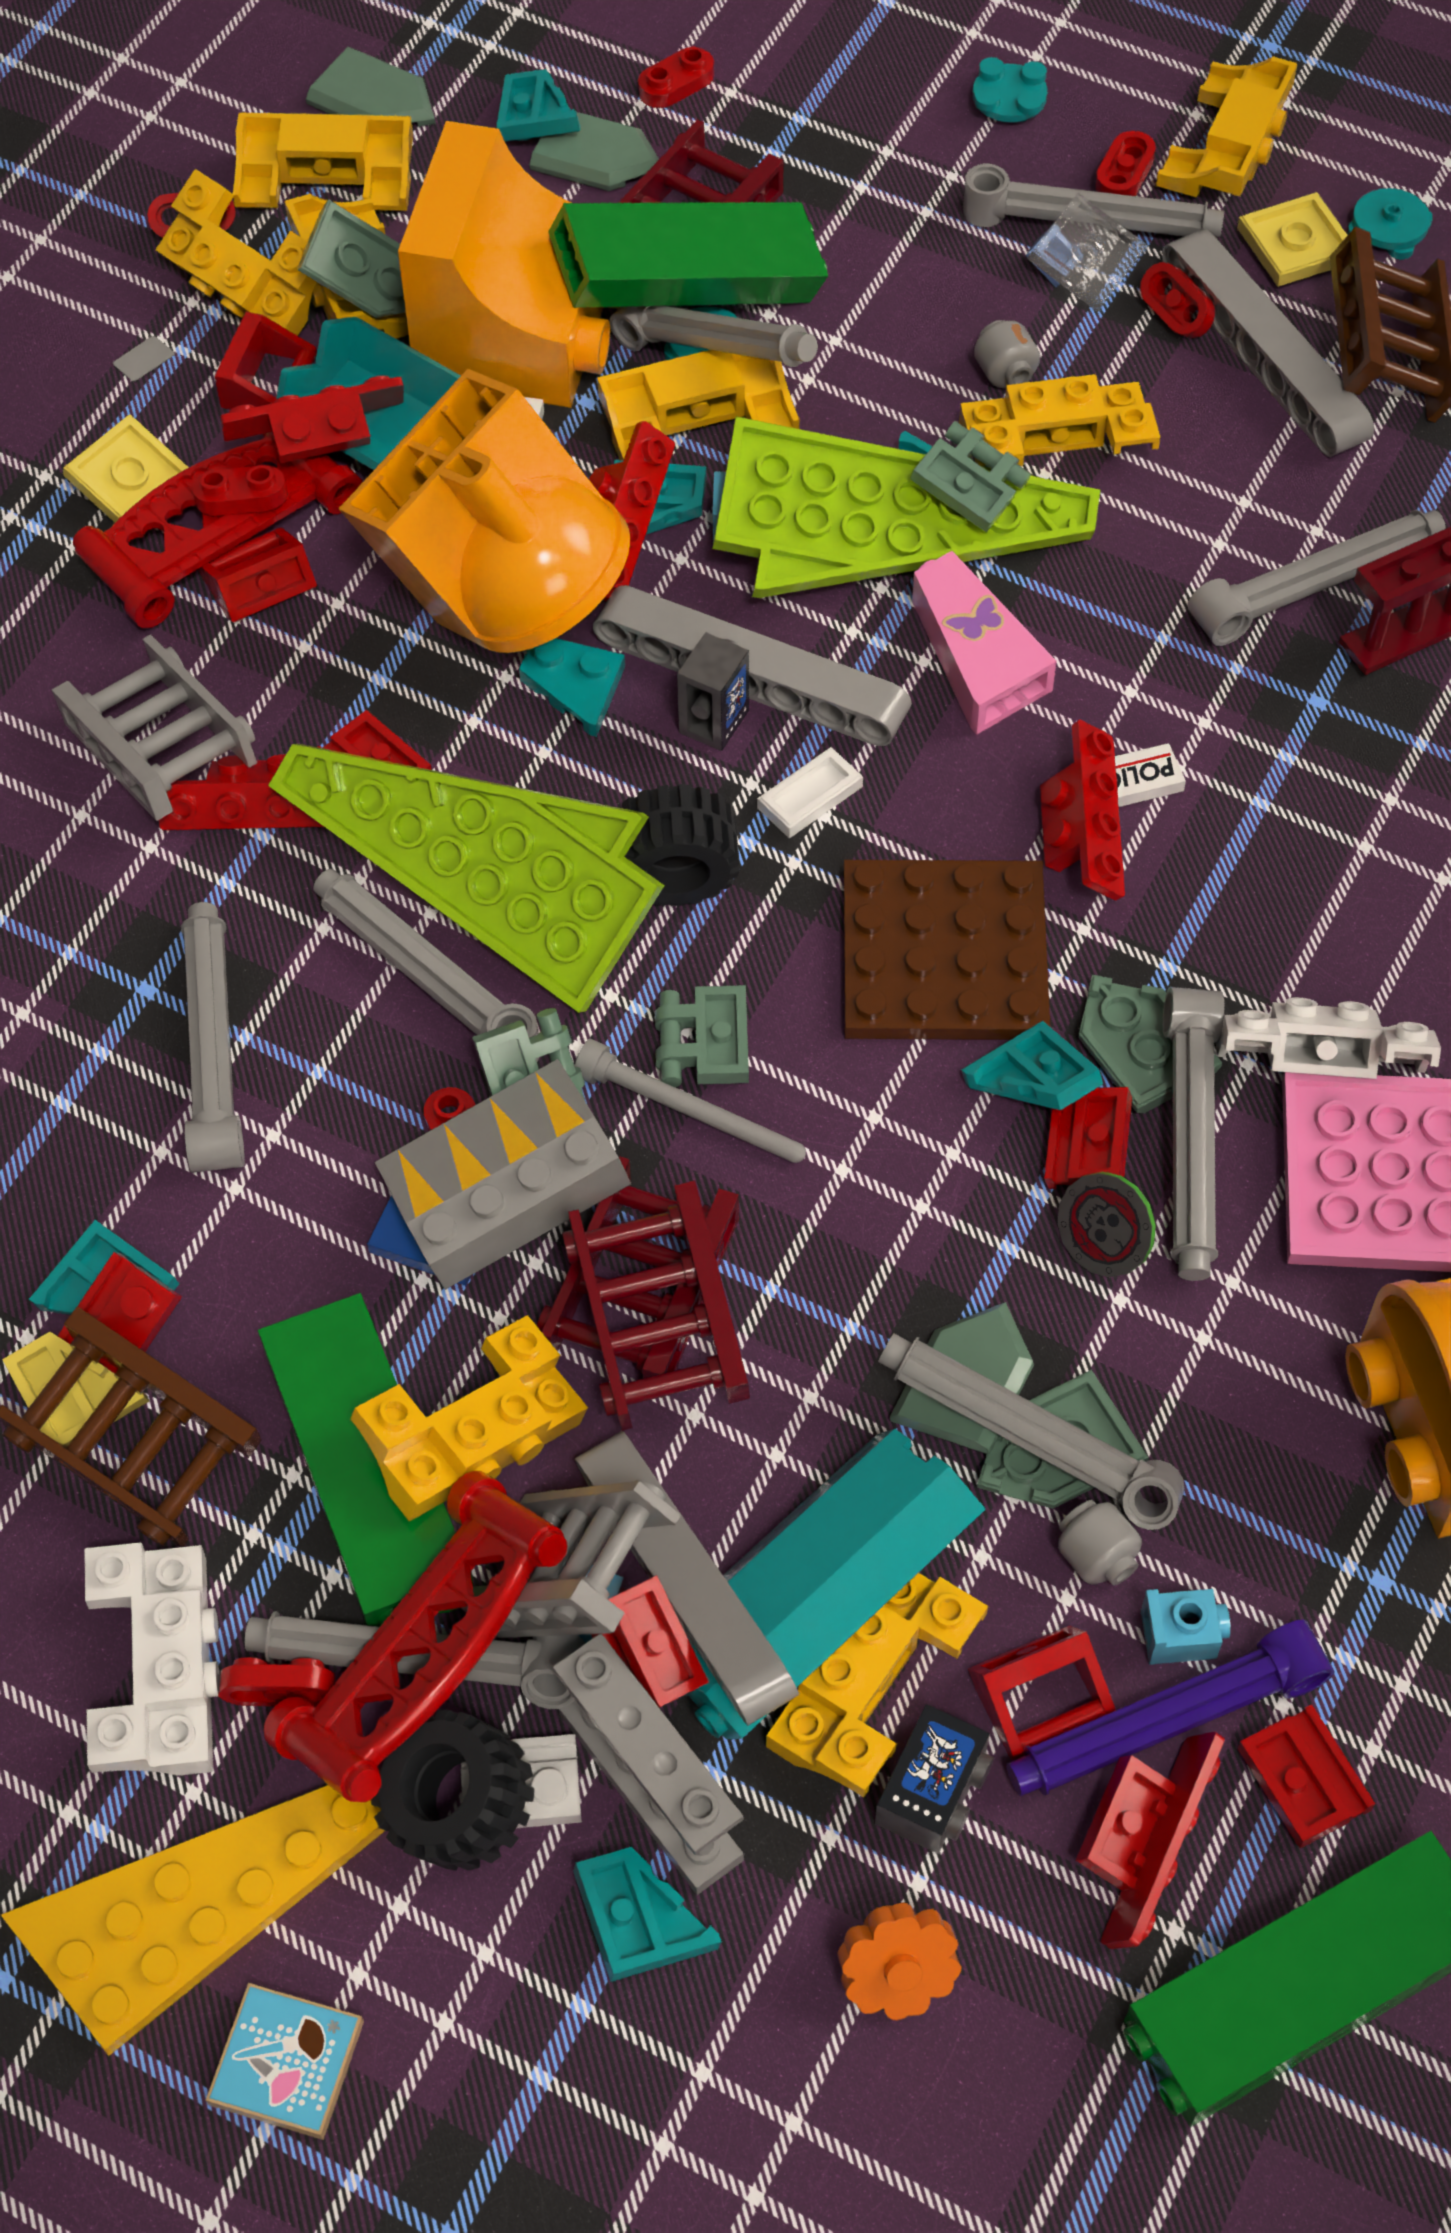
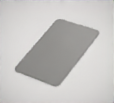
[113,336,175,381]

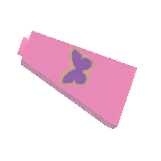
[912,551,1057,735]

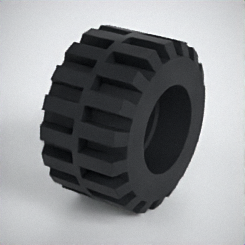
[621,784,740,906]
[371,1710,534,1871]

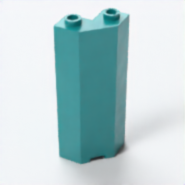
[276,317,545,470]
[683,1429,986,1740]

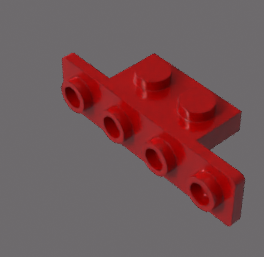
[220,375,404,463]
[589,421,675,602]
[1040,720,1125,901]
[159,754,324,830]
[1075,1731,1225,1949]

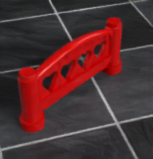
[73,432,363,628]
[264,1471,568,1803]

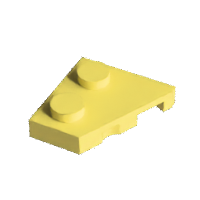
[2,1332,149,1448]

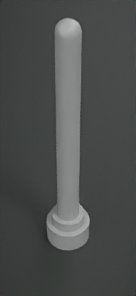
[574,1038,806,1163]

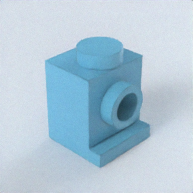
[1141,1589,1230,1665]

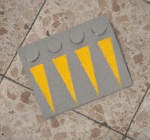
[375,1059,631,1290]

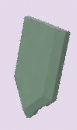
[306,47,435,127]
[530,112,659,191]
[297,200,406,318]
[1078,975,1222,1114]
[889,1302,1034,1455]
[977,1370,1149,1509]

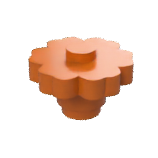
[837,1903,962,2020]

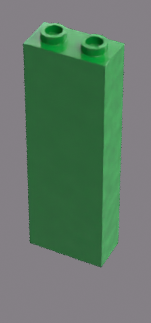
[548,202,828,308]
[258,1293,474,1627]
[1123,1831,1451,2128]

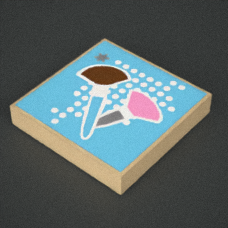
[206,1983,364,2140]

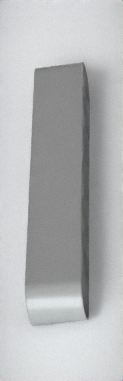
[1161,229,1375,457]
[593,585,912,746]
[575,1431,799,1726]

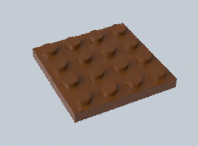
[844,860,1050,1040]

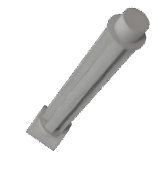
[963,164,1224,237]
[610,306,818,367]
[1187,509,1446,646]
[313,869,539,1062]
[181,902,245,1173]
[1162,987,1225,1281]
[878,1333,1185,1530]
[245,1611,585,1709]

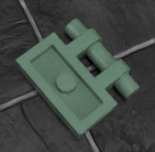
[910,421,1032,533]
[655,985,749,1087]
[472,1008,586,1102]

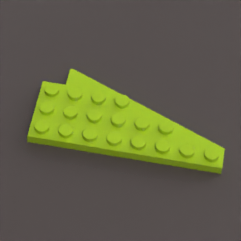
[712,416,1100,598]
[268,744,665,1013]

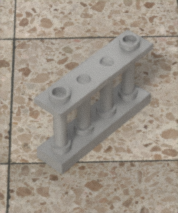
[52,634,257,821]
[461,1480,681,1638]
[553,1634,744,1895]

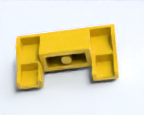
[1156,57,1297,198]
[233,113,413,211]
[156,169,317,336]
[285,194,409,339]
[597,350,800,460]
[959,374,1160,466]
[351,1315,588,1522]
[766,1573,988,1798]

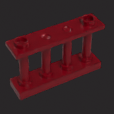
[618,119,784,203]
[1339,527,1451,675]
[537,1156,739,1399]
[562,1180,750,1431]

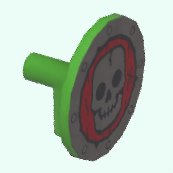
[1058,1171,1156,1277]

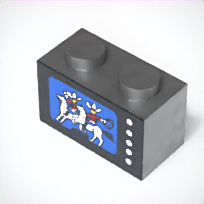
[677,632,749,751]
[875,1704,994,1854]

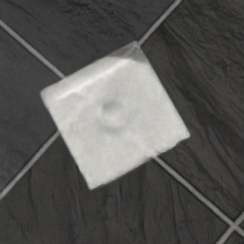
[1028,193,1148,312]

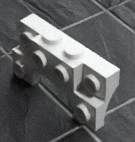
[1216,997,1441,1079]
[85,1542,220,1776]

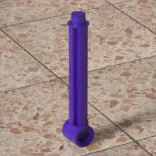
[1006,1619,1335,1797]

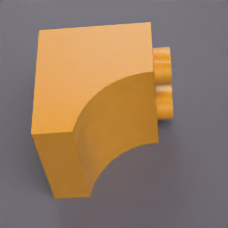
[398,121,620,408]

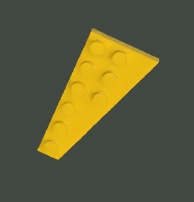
[1,1785,386,2056]

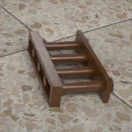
[1330,227,1451,423]
[0,1306,262,1547]

